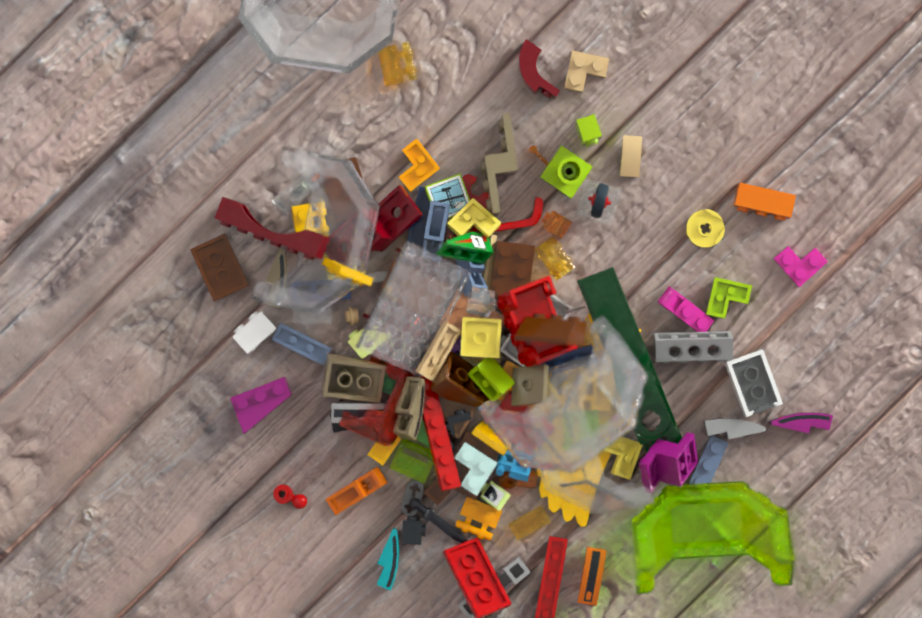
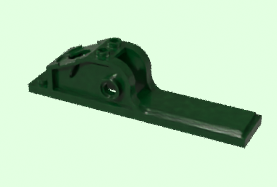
[577,266,683,453]

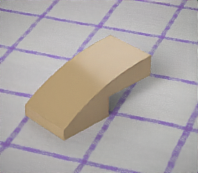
[620,135,642,177]

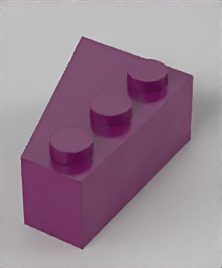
[230,377,293,434]

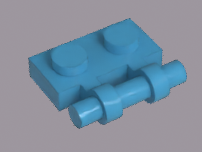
[495,448,534,482]

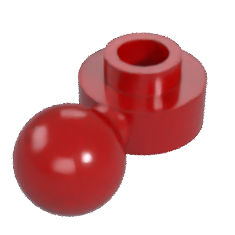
[273,485,307,509]

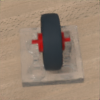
[575,179,622,226]

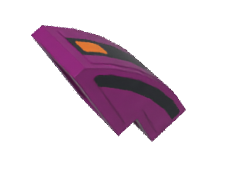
[769,412,833,433]

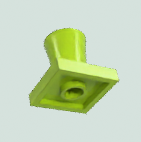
[540,145,593,199]

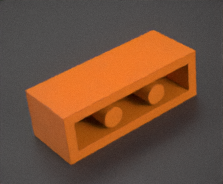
[733,183,796,221]

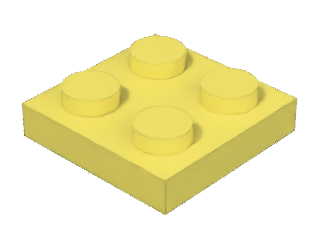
[460,317,502,358]

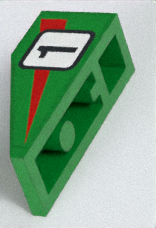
[436,232,494,264]

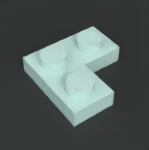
[454,442,497,496]

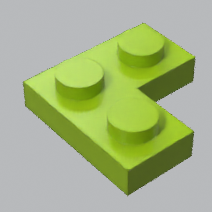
[706,277,752,319]

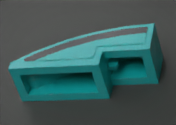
[376,527,400,591]

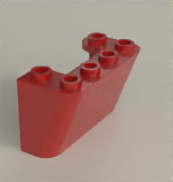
[496,275,578,367]

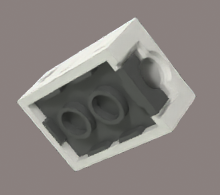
[724,349,783,417]

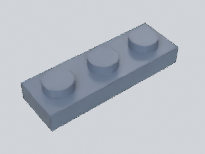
[272,323,332,366]
[687,435,728,495]

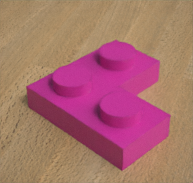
[773,246,828,287]

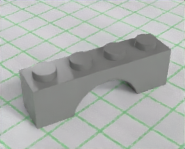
[458,556,531,618]

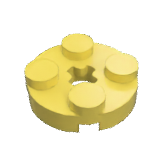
[686,209,725,248]

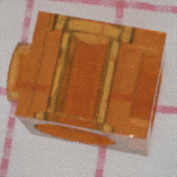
[541,210,572,240]

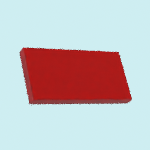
[443,537,512,618]

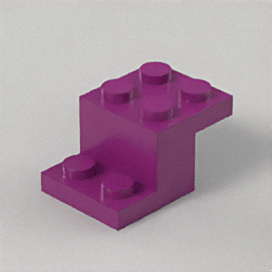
[639,432,698,494]

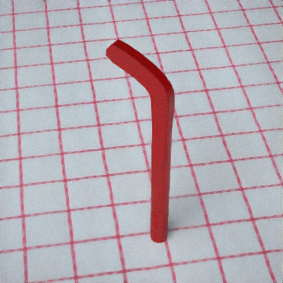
[454,197,543,238]

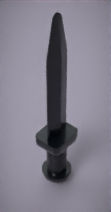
[410,498,467,543]

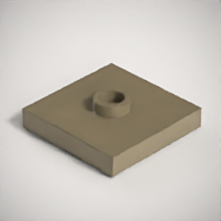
[511,364,549,407]

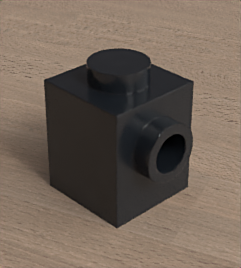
[402,516,426,545]

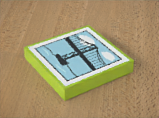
[424,173,470,219]

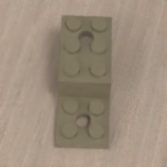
[480,113,518,216]

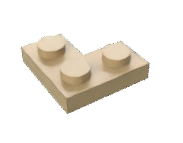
[564,50,610,93]

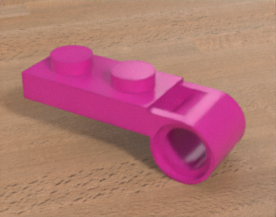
[657,286,714,332]

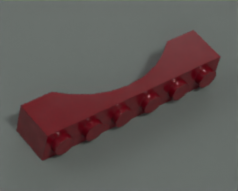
[215,197,330,261]

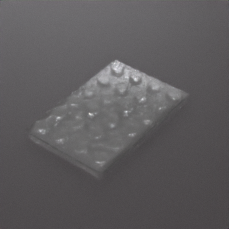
[356,241,471,377]

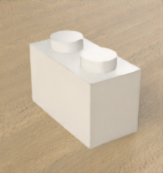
[233,311,277,354]

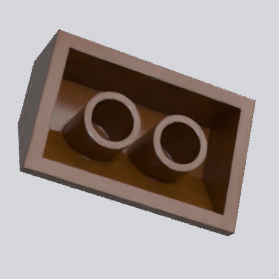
[515,313,587,345]

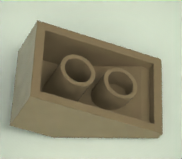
[321,353,386,403]

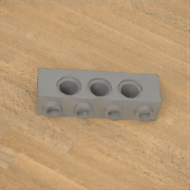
[654,331,733,364]

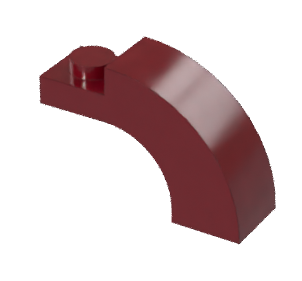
[519,39,560,99]

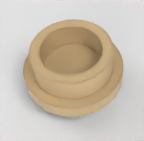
[345,307,359,326]

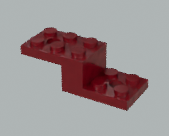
[325,185,423,269]

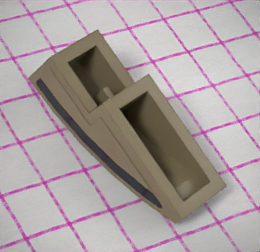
[265,248,288,310]
[393,376,425,441]

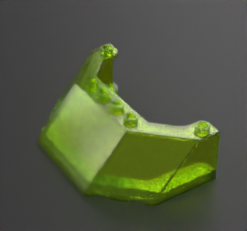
[632,481,795,594]

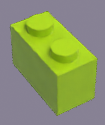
[575,114,602,147]
[468,358,515,403]

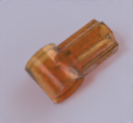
[499,471,537,490]

